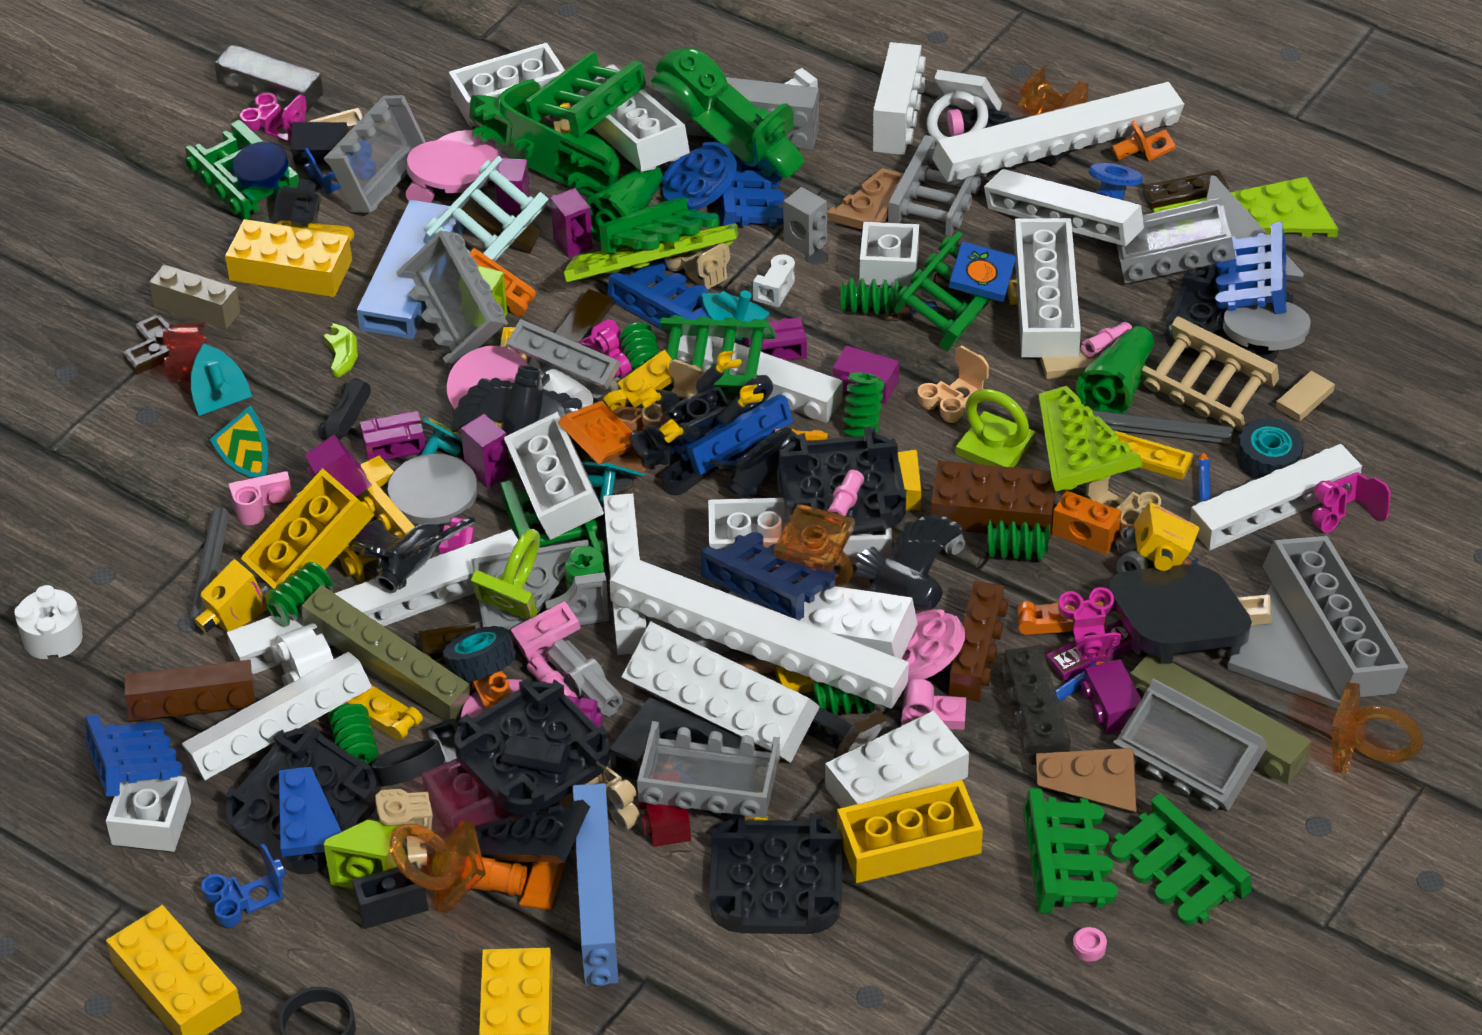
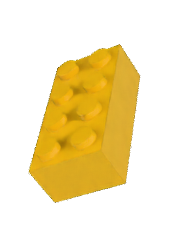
[225,219,352,297]
[241,468,375,589]
[837,780,983,883]
[106,905,242,1035]
[479,948,553,1035]

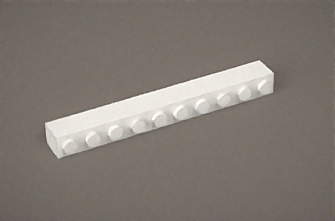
[932,82,1184,182]
[227,529,518,674]
[610,555,909,709]

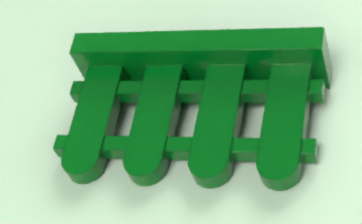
[599,197,720,253]
[1022,788,1118,913]
[1111,793,1252,925]

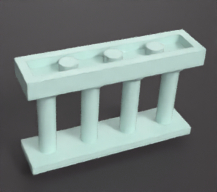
[423,156,549,262]

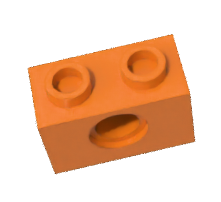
[1052,491,1122,555]

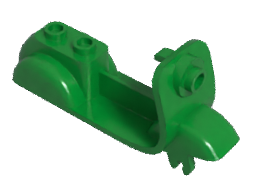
[651,47,805,178]
[469,79,620,197]

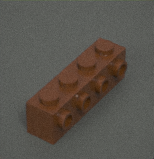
[949,581,1009,702]
[125,660,255,721]

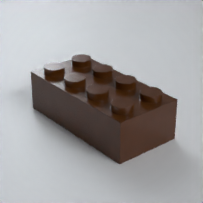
[931,460,1056,540]

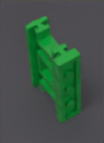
[185,119,299,220]

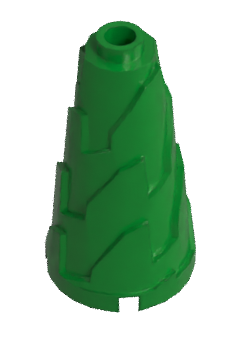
[586,166,663,242]
[1076,326,1154,414]

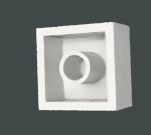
[860,222,919,287]
[106,776,191,852]

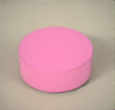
[947,109,964,136]
[406,181,435,203]
[1073,927,1107,961]

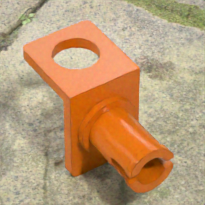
[1111,120,1176,162]
[470,671,513,710]

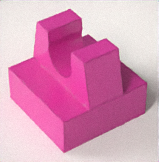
[439,518,475,554]

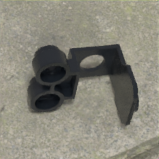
[273,178,321,228]

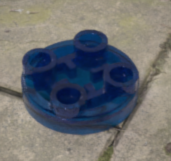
[233,142,288,189]

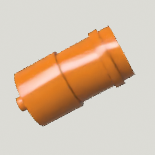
[462,855,527,896]

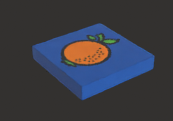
[949,241,1016,302]

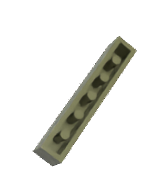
[302,585,470,721]
[1130,654,1312,785]

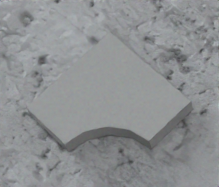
[545,572,609,625]

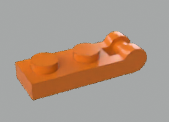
[458,248,536,316]
[1017,601,1106,635]

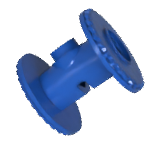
[1088,163,1143,200]

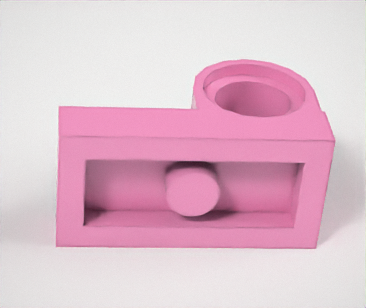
[229,471,293,525]
[510,601,581,667]
[901,679,966,730]

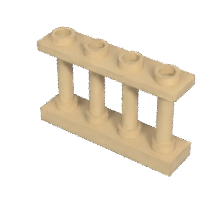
[1141,316,1279,432]

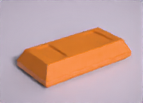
[519,859,567,911]

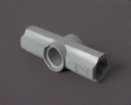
[547,639,623,717]

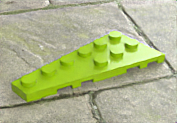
[1152,177,1338,237]
[564,223,739,282]
[1039,386,1143,491]

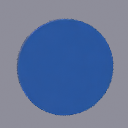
[662,142,737,210]

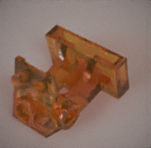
[1018,65,1089,116]

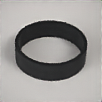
[372,739,445,786]
[279,987,356,1035]

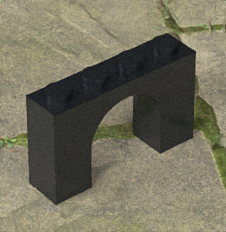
[610,698,759,818]

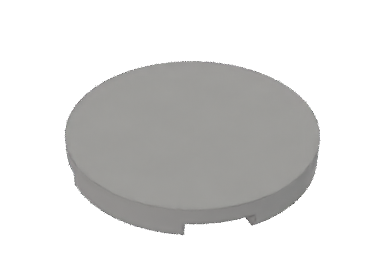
[1223,302,1311,351]
[388,454,477,525]

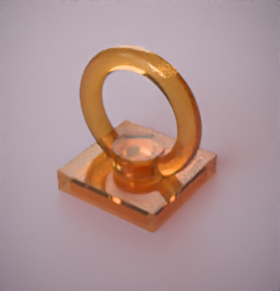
[773,504,855,587]
[1331,682,1423,774]
[389,820,486,913]

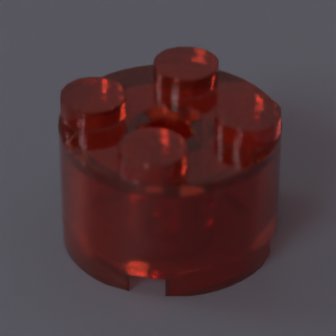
[163,322,208,381]

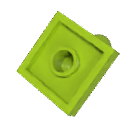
[955,389,1036,468]
[470,529,540,620]

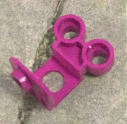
[240,93,307,143]
[578,319,632,378]
[1312,472,1391,533]
[1057,587,1121,661]

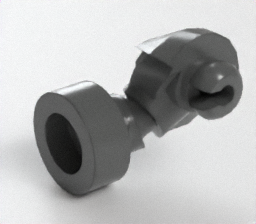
[1116,526,1149,573]

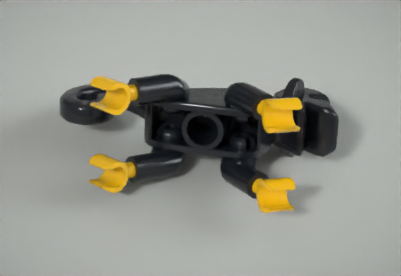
[629,351,774,466]

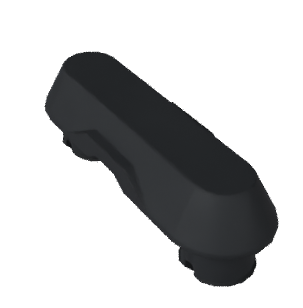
[317,378,371,441]

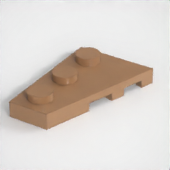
[1036,748,1137,814]

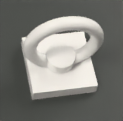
[927,70,1002,143]

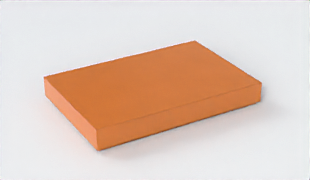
[558,401,634,464]

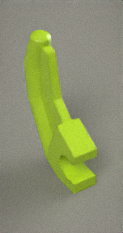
[324,323,358,378]

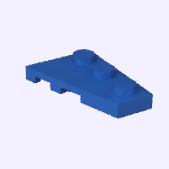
[279,767,342,857]

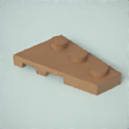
[827,168,904,230]

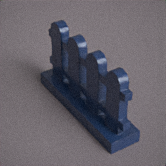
[701,532,835,621]

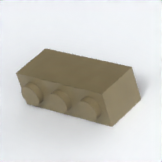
[149,265,241,330]

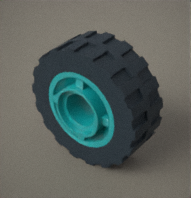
[1236,418,1304,478]
[443,626,516,682]

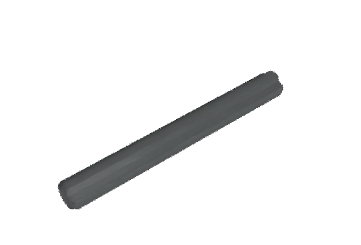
[1092,410,1233,444]
[190,508,229,626]

